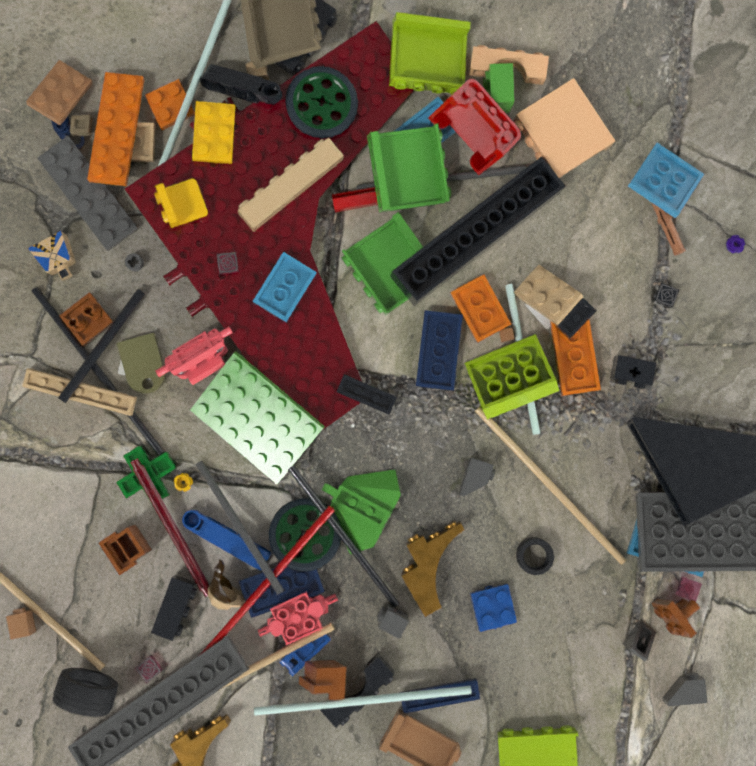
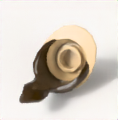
[208,560,245,610]

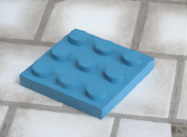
[628,143,704,218]

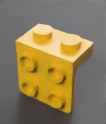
[154,179,208,228]

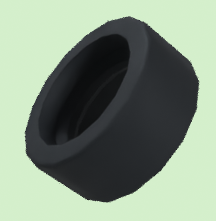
[516,537,554,575]

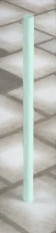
[505,284,540,435]

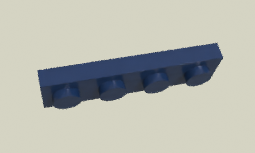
[400,678,480,713]

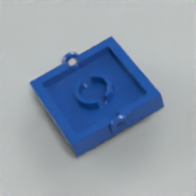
[470,583,517,632]

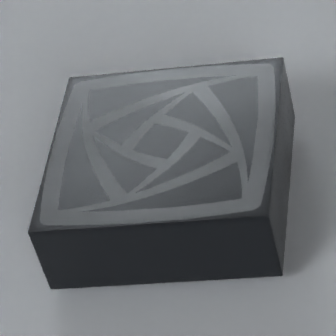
[653,283,679,308]

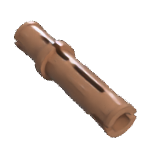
[651,203,686,256]

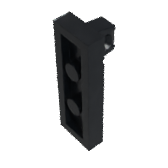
[336,374,397,415]

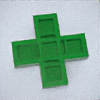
[116,446,177,504]

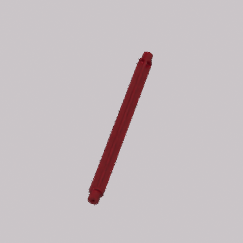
[130,458,210,597]

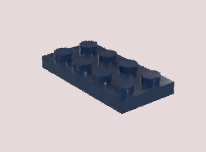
[416,310,463,391]
[239,567,325,618]

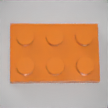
[450,274,511,343]

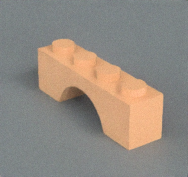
[469,45,549,85]

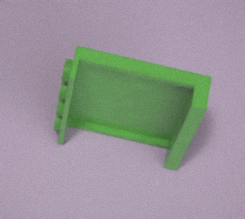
[367,124,451,213]
[341,212,423,316]

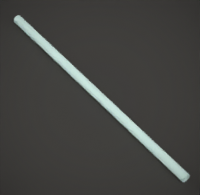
[158,0,232,166]
[254,686,471,716]

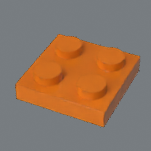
[145,79,195,130]

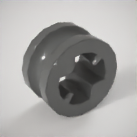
[125,253,144,272]

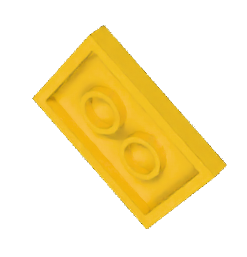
[192,101,235,164]

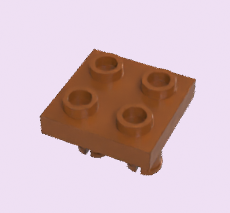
[60,292,114,346]
[651,598,700,638]

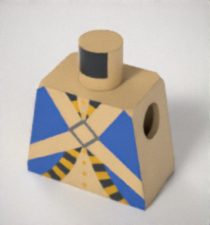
[28,231,76,281]

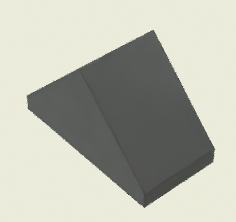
[622,620,656,662]

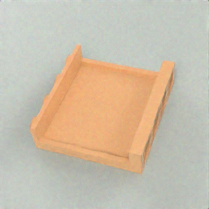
[514,78,615,178]

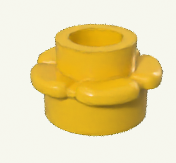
[174,473,193,492]

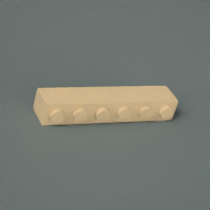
[238,138,344,232]

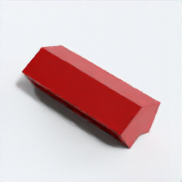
[332,187,378,213]

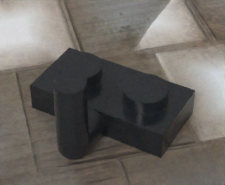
[555,298,597,339]

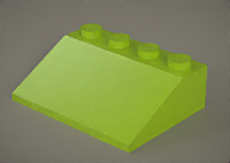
[464,334,559,420]

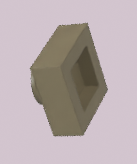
[70,115,93,136]

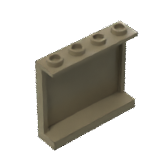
[241,0,322,68]

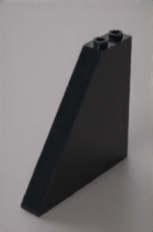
[626,417,756,526]

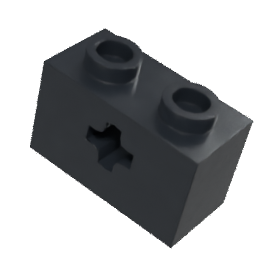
[610,355,656,389]

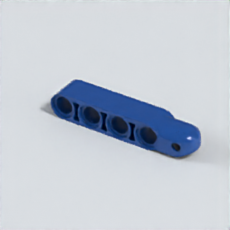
[182,510,272,570]

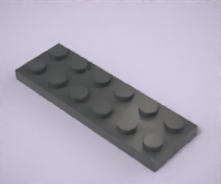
[38,136,138,251]

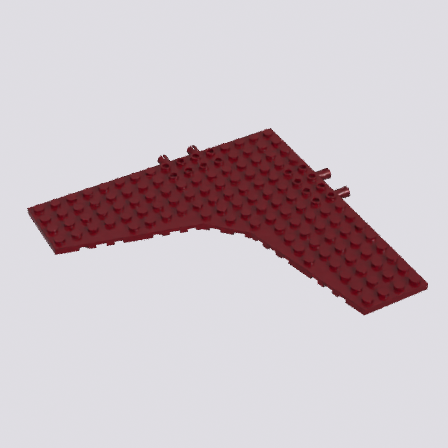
[125,21,414,430]

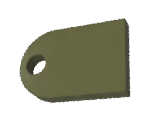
[117,333,166,394]

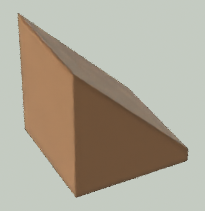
[499,328,515,343]

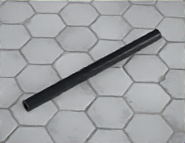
[58,289,145,403]

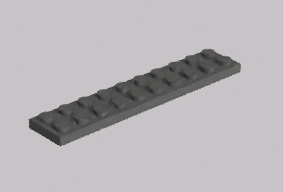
[68,635,250,766]

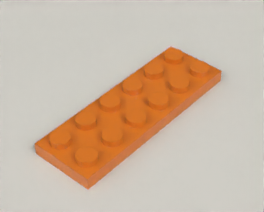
[87,72,144,186]

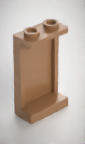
[379,709,461,766]

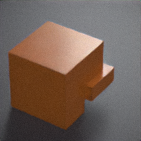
[99,524,152,576]
[299,660,346,700]

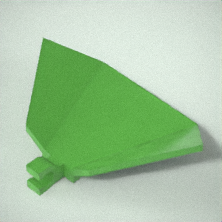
[321,469,401,555]

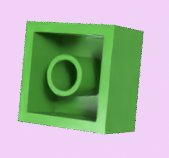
[483,63,514,114]

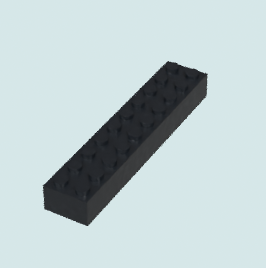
[390,157,566,306]

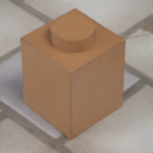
[6,607,36,640]

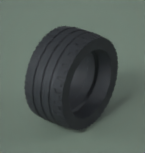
[53,668,118,717]

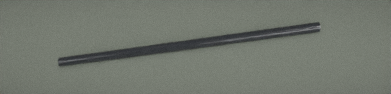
[31,287,164,456]

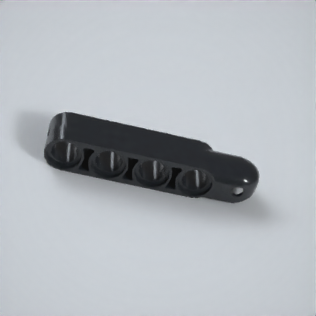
[199,64,282,104]

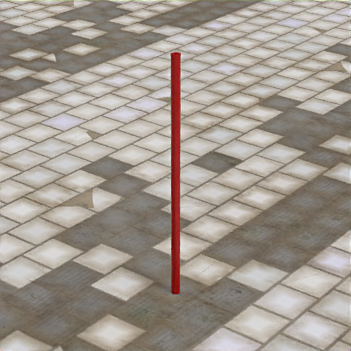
[200,505,335,655]

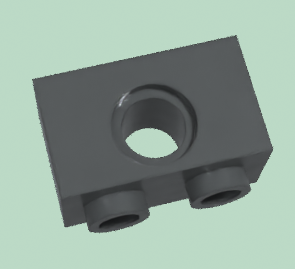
[377,604,409,639]

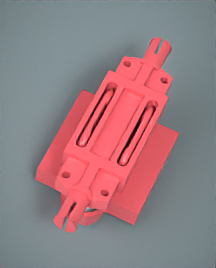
[155,326,233,385]
[258,591,338,645]

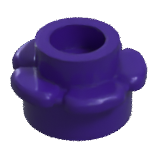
[726,235,745,253]

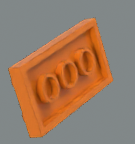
[550,320,601,396]

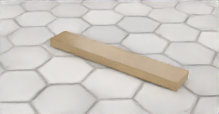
[22,368,137,416]

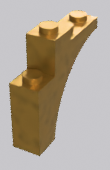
[401,521,465,617]
[170,714,231,766]

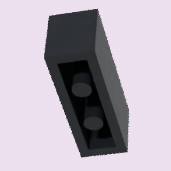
[151,575,198,641]

